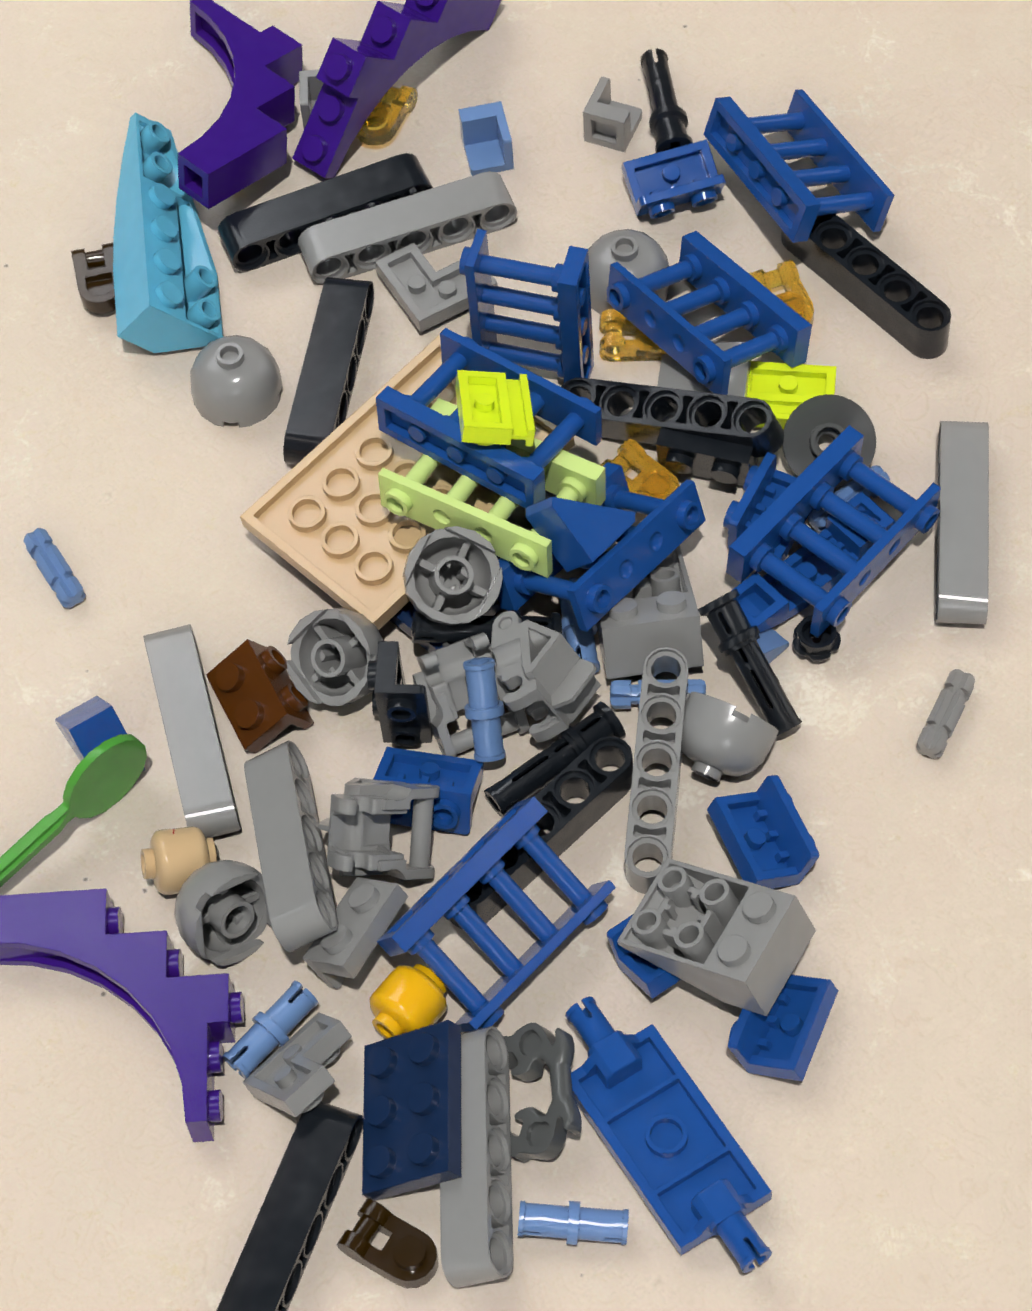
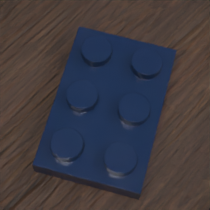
[362,1020,461,1201]

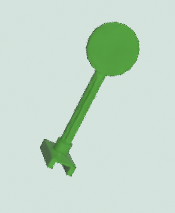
[0,734,147,887]

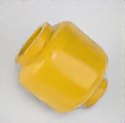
[369,964,447,1039]

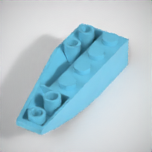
[113,112,223,353]

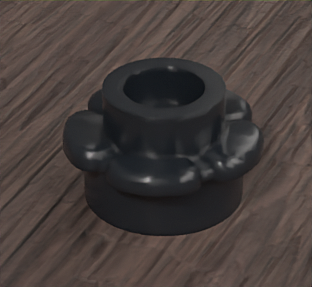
[793,615,841,661]

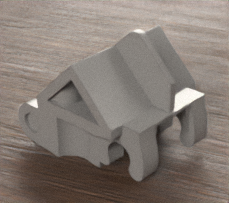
[491,611,601,742]
[412,632,530,757]
[318,778,440,880]

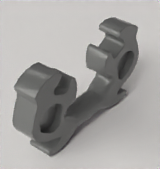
[503,1022,582,1163]

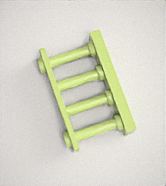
[378,398,606,578]

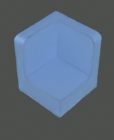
[458,101,514,176]

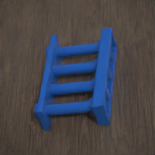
[703,89,895,243]
[459,229,594,383]
[607,231,812,395]
[376,328,602,509]
[726,425,941,638]
[497,462,706,632]
[377,796,616,1033]

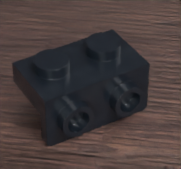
[656,428,758,486]
[367,641,433,747]

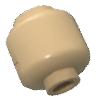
[141,827,217,895]

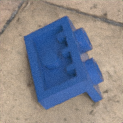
[373,747,484,835]

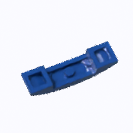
[731,491,895,633]

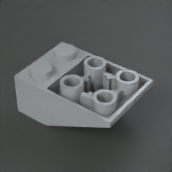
[587,545,704,679]
[617,858,816,1016]

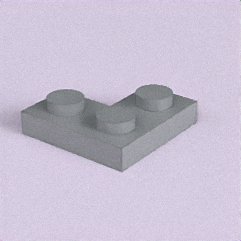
[375,243,498,333]
[243,1012,352,1117]

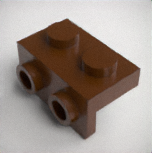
[206,639,314,753]

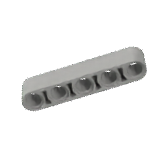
[298,171,517,284]
[936,421,989,624]
[143,624,241,838]
[624,647,688,894]
[244,740,338,952]
[440,1026,513,1288]

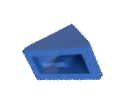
[526,497,636,572]
[55,696,145,772]

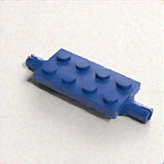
[565,996,772,1273]

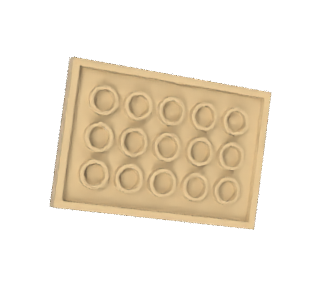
[240,335,575,630]

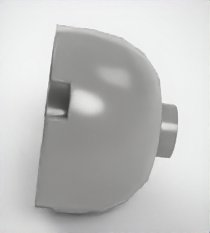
[588,229,669,320]
[190,335,282,428]
[403,526,503,626]
[286,608,383,706]
[682,692,778,782]
[174,860,272,966]

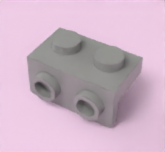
[302,877,408,989]

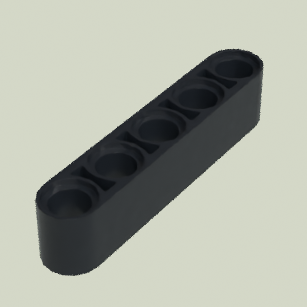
[218,153,433,271]
[781,214,951,359]
[283,277,374,465]
[561,378,784,458]
[450,736,633,929]
[217,1102,363,1311]

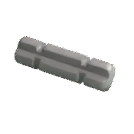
[917,669,975,759]

